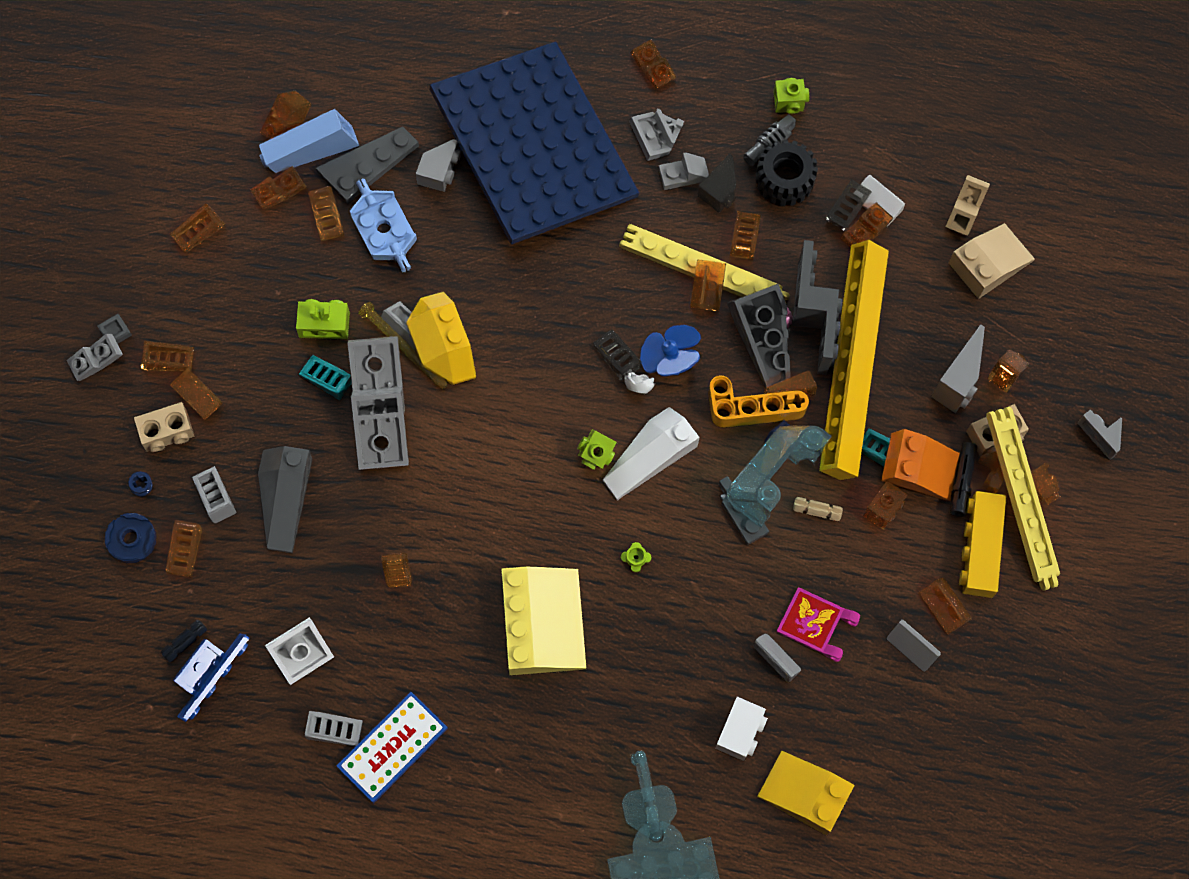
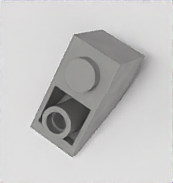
[416,139,462,192]

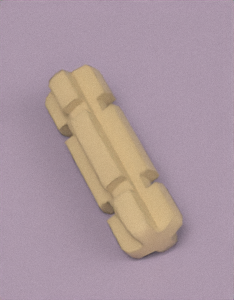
[793,497,843,521]

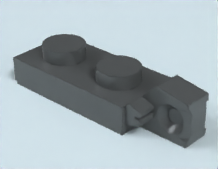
[718,476,769,545]

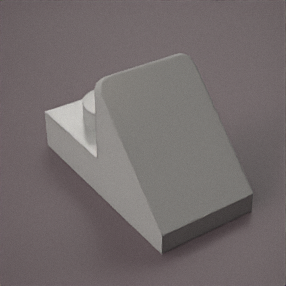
[658,152,710,190]
[1077,410,1122,460]

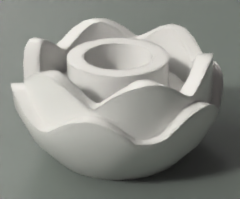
[624,372,655,394]

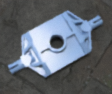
[350,179,417,272]

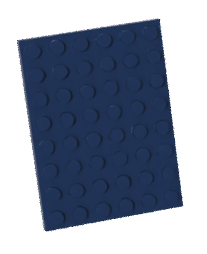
[429,42,639,245]

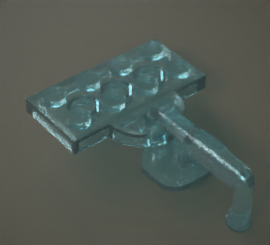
[607,751,720,879]

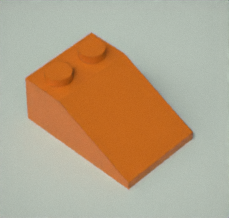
[881,429,960,501]

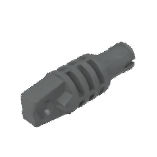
[743,114,796,166]

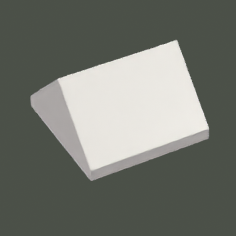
[265,617,334,685]

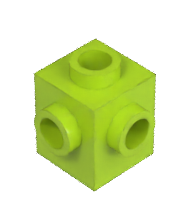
[773,78,809,114]
[577,429,617,470]

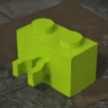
[296,299,350,339]

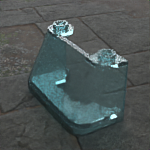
[727,426,832,528]

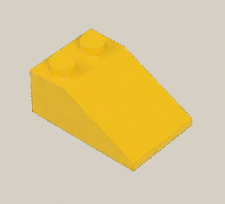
[757,751,854,836]

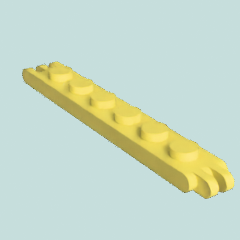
[619,224,790,303]
[986,407,1060,591]

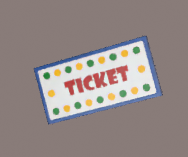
[337,692,448,804]

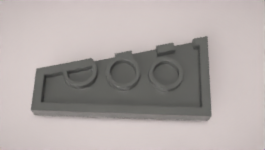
[316,127,419,204]

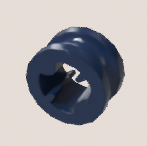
[129,471,153,496]

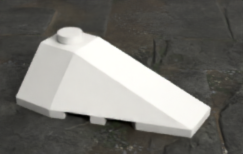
[603,407,699,500]

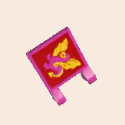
[777,587,860,662]

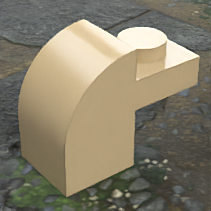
[946,175,990,236]

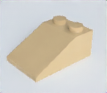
[949,223,1035,299]

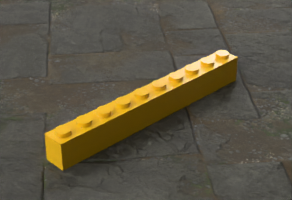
[819,240,889,480]

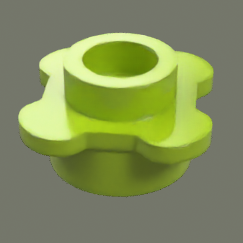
[621,542,651,572]

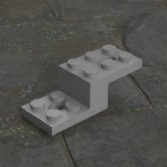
[348,336,409,470]

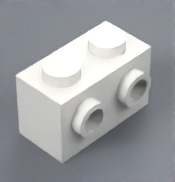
[715,697,768,761]

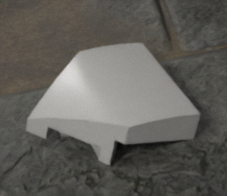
[629,109,684,161]

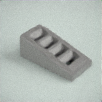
[192,466,236,523]
[305,711,363,746]

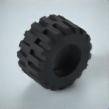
[755,140,818,206]

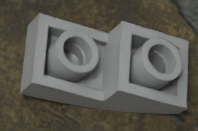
[67,334,123,381]

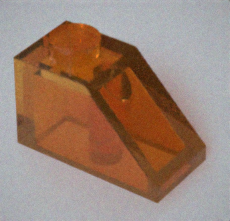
[987,349,1029,393]

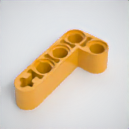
[708,375,809,427]

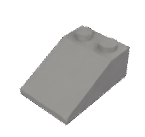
[931,325,985,413]

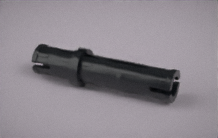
[950,442,978,517]

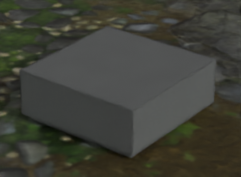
[97,314,132,344]

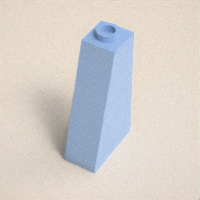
[259,109,359,173]

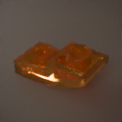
[630,39,676,89]
[250,166,307,209]
[841,202,893,248]
[170,368,223,420]

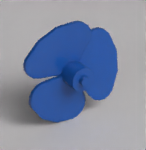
[640,325,701,376]

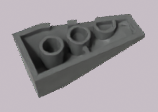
[727,284,791,392]
[258,446,312,554]

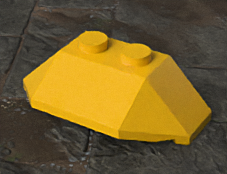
[406,292,476,385]

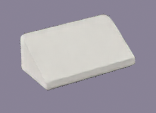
[851,175,905,226]

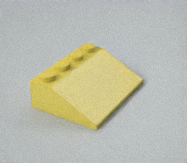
[502,567,586,675]

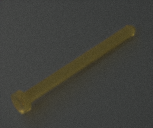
[358,302,447,389]

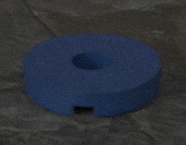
[105,513,156,563]

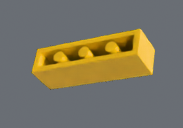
[959,491,1006,598]

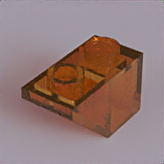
[260,90,312,140]

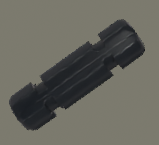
[161,620,207,662]

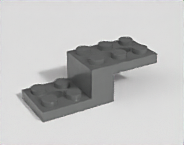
[792,240,842,375]

